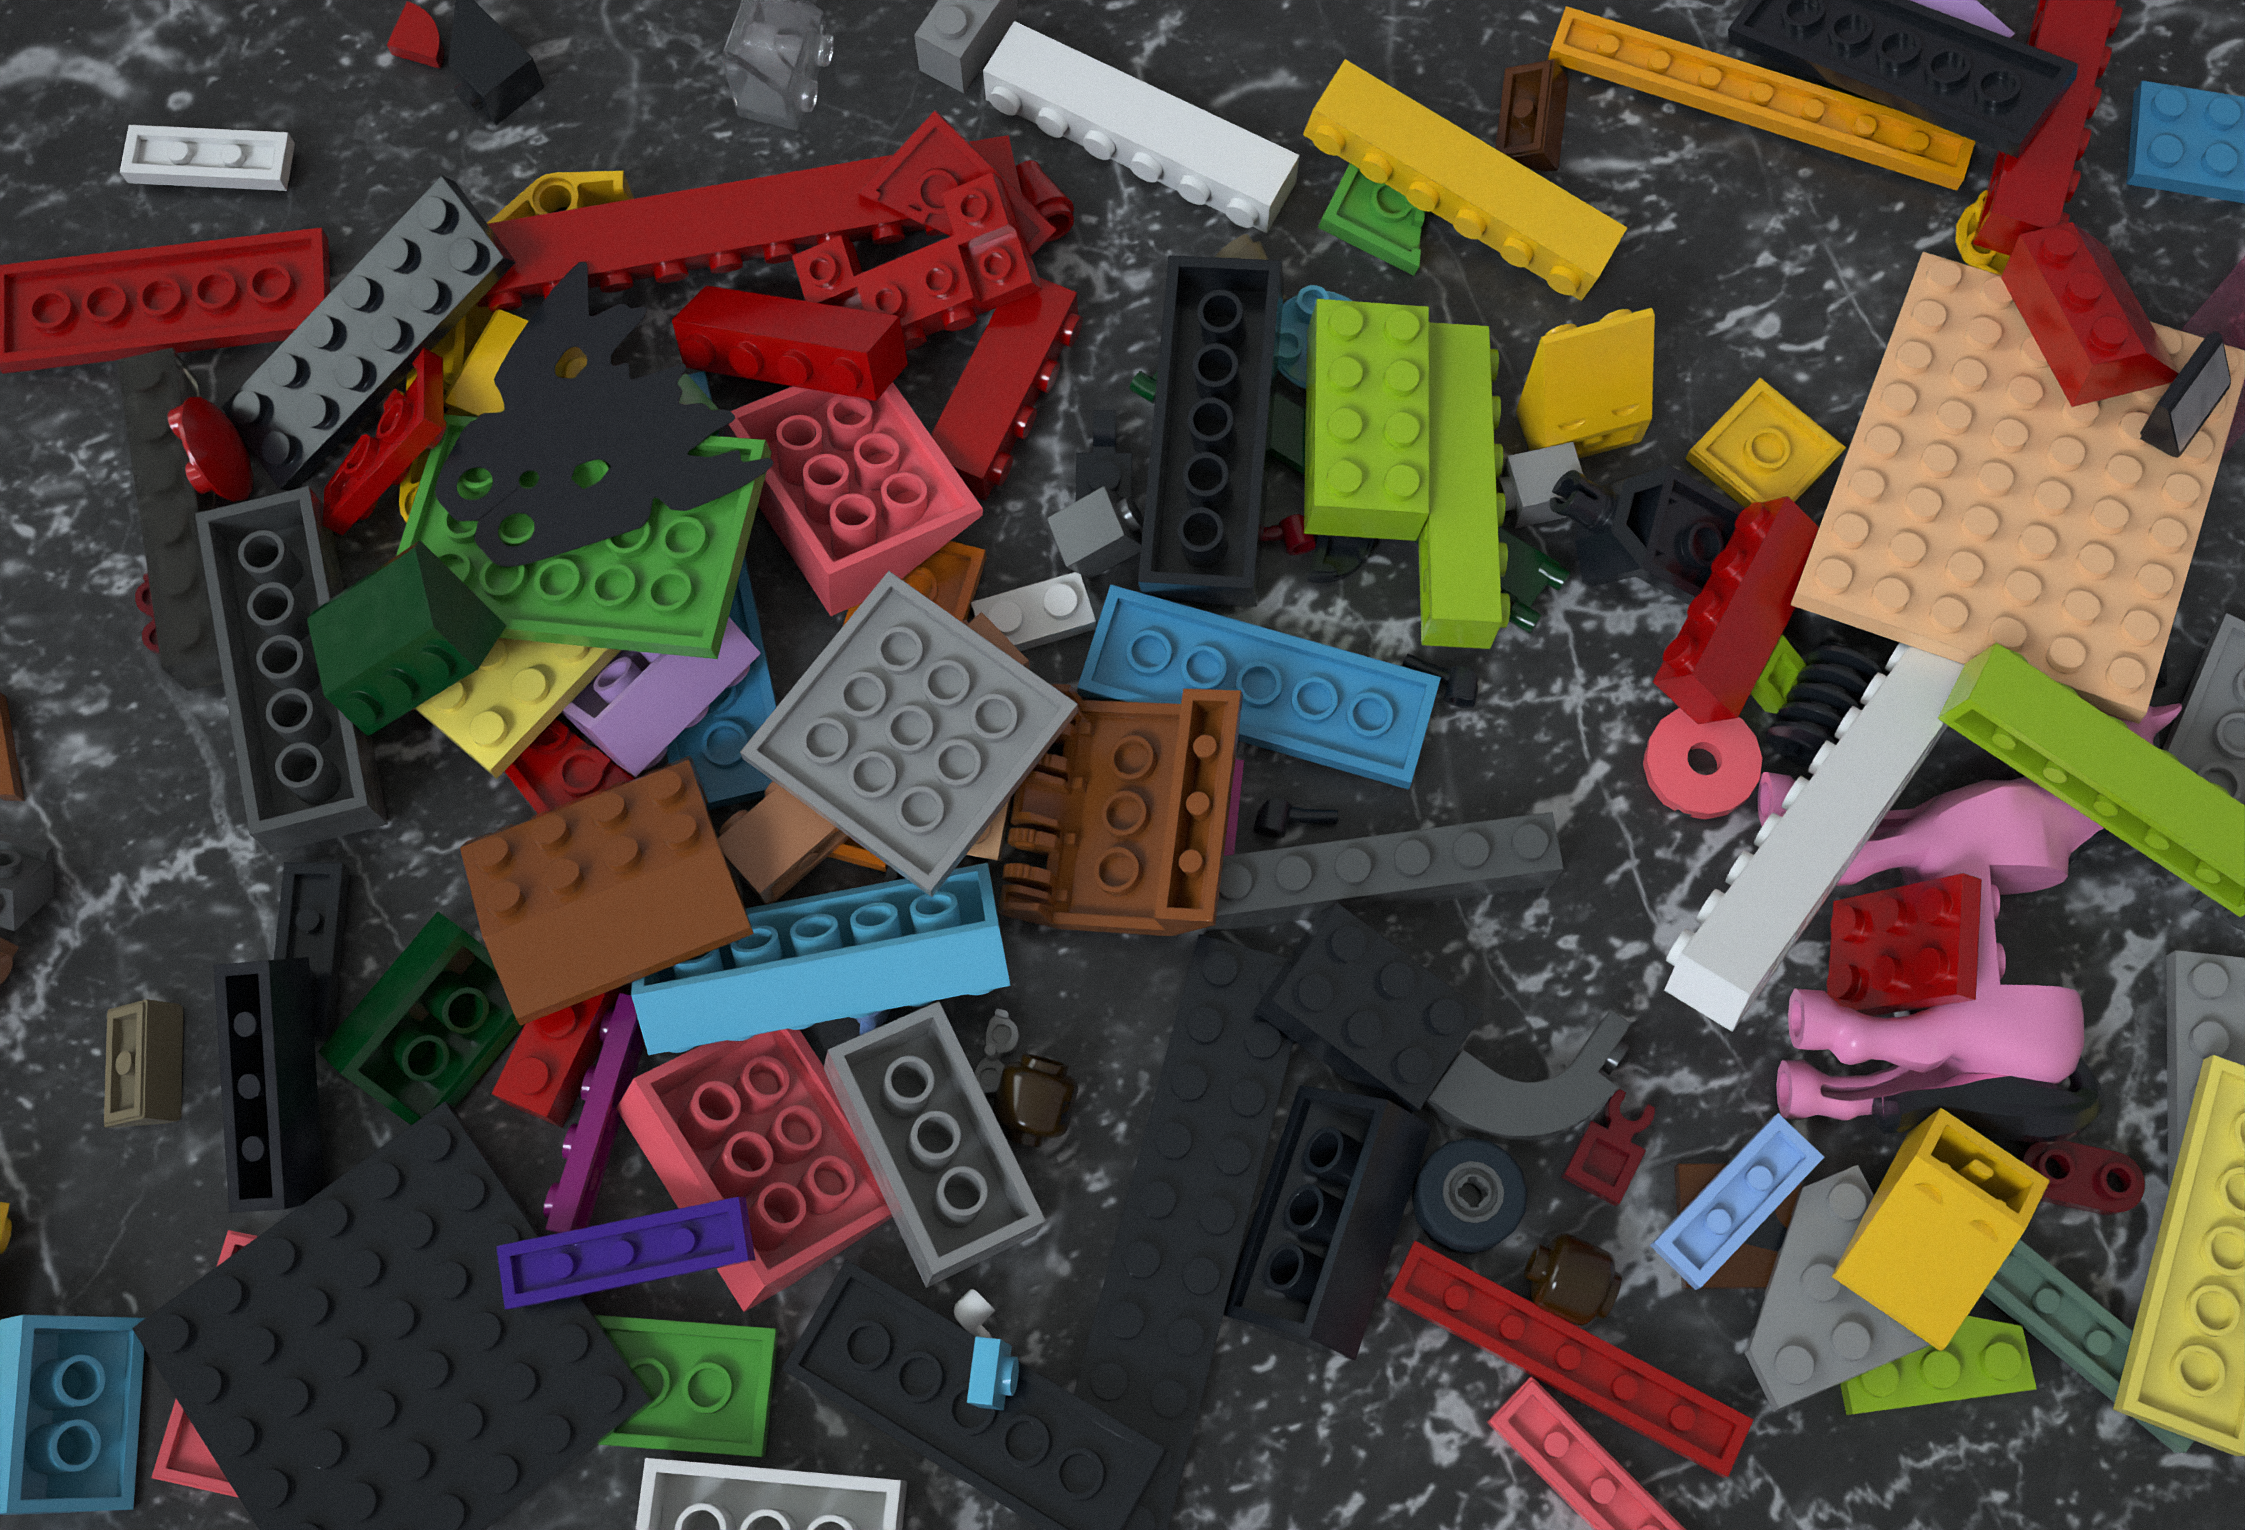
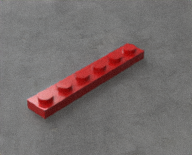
[1385,1241,1754,1478]

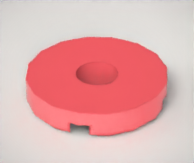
[1643,708,1763,820]

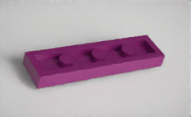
[543,993,645,1234]

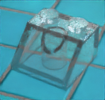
[721,0,834,131]

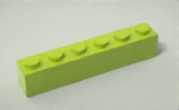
[1418,322,1510,649]
[1937,642,2245,917]

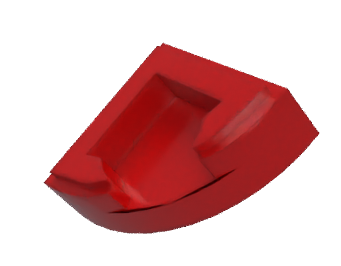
[387,1,444,69]

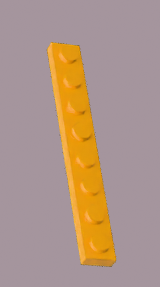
[1547,6,1976,191]

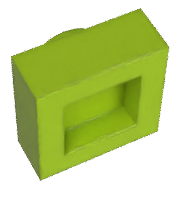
[1750,635,1807,714]

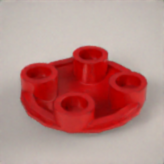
[168,397,254,502]

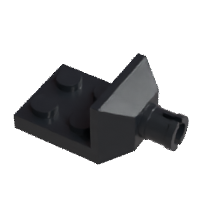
[1549,464,1745,605]

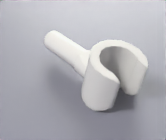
[954,1289,995,1338]

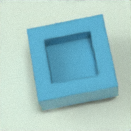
[967,1337,1019,1410]

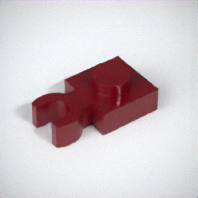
[1561,1089,1655,1207]

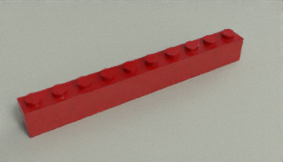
[476,135,1021,312]

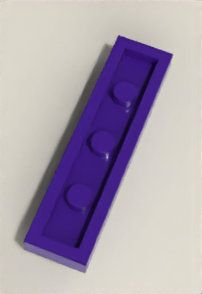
[496,1197,755,1310]

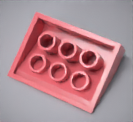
[724,382,983,616]
[616,1028,893,1312]

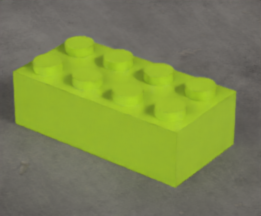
[1304,299,1429,541]

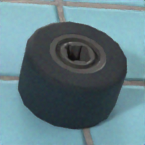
[1412,1137,1528,1254]

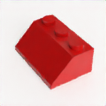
[2001,222,2179,407]

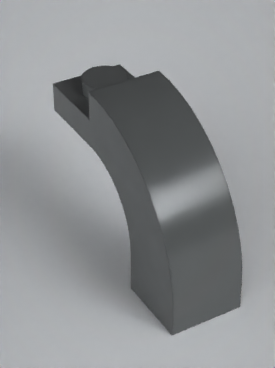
[1422,1010,1631,1145]

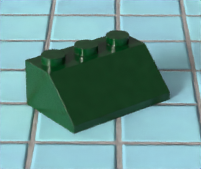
[307,541,507,736]
[318,911,523,1125]

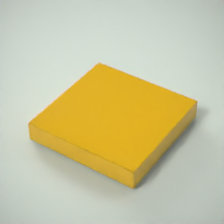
[1685,378,1846,508]

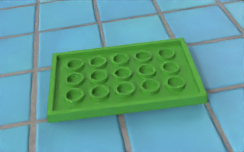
[396,415,772,659]

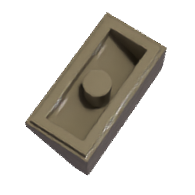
[104,999,183,1128]

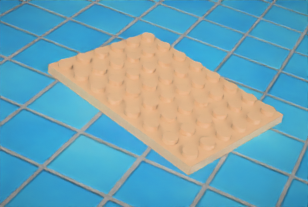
[1790,252,2245,724]

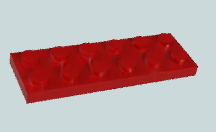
[0,227,330,374]

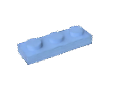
[1650,1113,1824,1290]

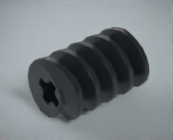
[1766,641,1883,769]

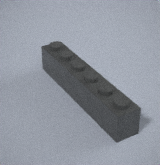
[1206,812,1564,933]

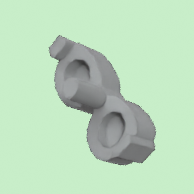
[974,1008,1020,1098]

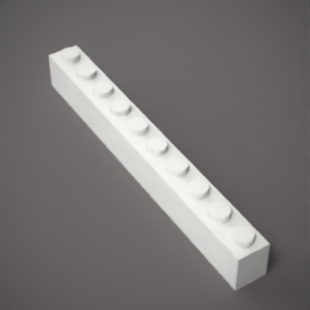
[1664,643,1964,1032]

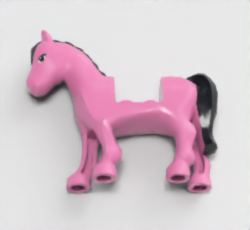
[1757,703,2182,1143]

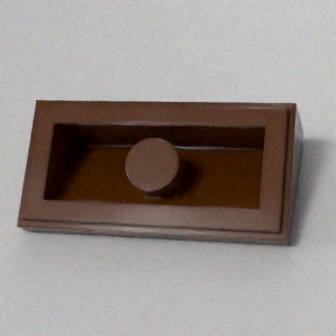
[1495,59,1568,171]

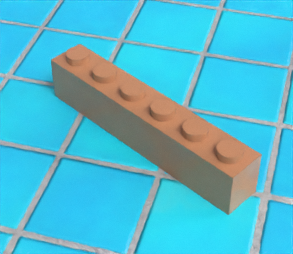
[718,612,1030,905]

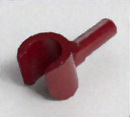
[1263,514,1316,555]

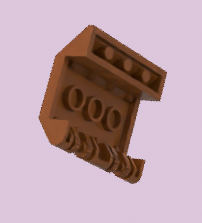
[997,684,1243,936]
[460,755,754,1026]

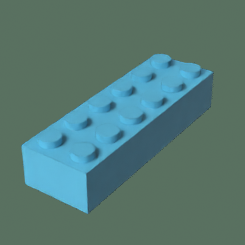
[631,863,1010,1055]

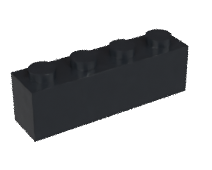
[213,957,324,1213]

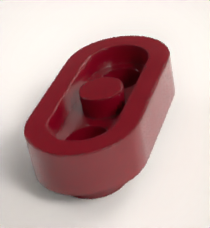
[2017,1141,2145,1215]

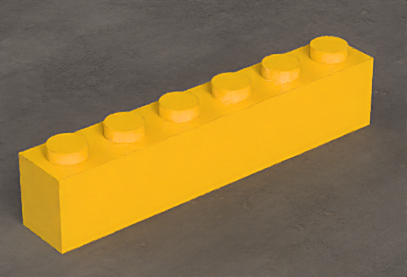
[1303,59,1627,301]

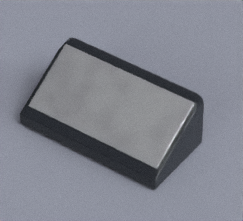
[2140,330,2231,458]

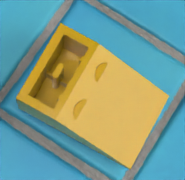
[1515,308,1655,459]
[1831,1108,2050,1351]

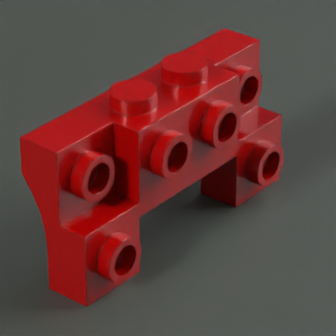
[792,172,1042,351]

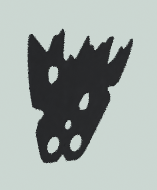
[435,262,774,567]

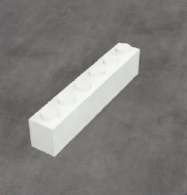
[983,21,1300,233]

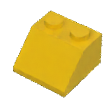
[444,309,587,417]

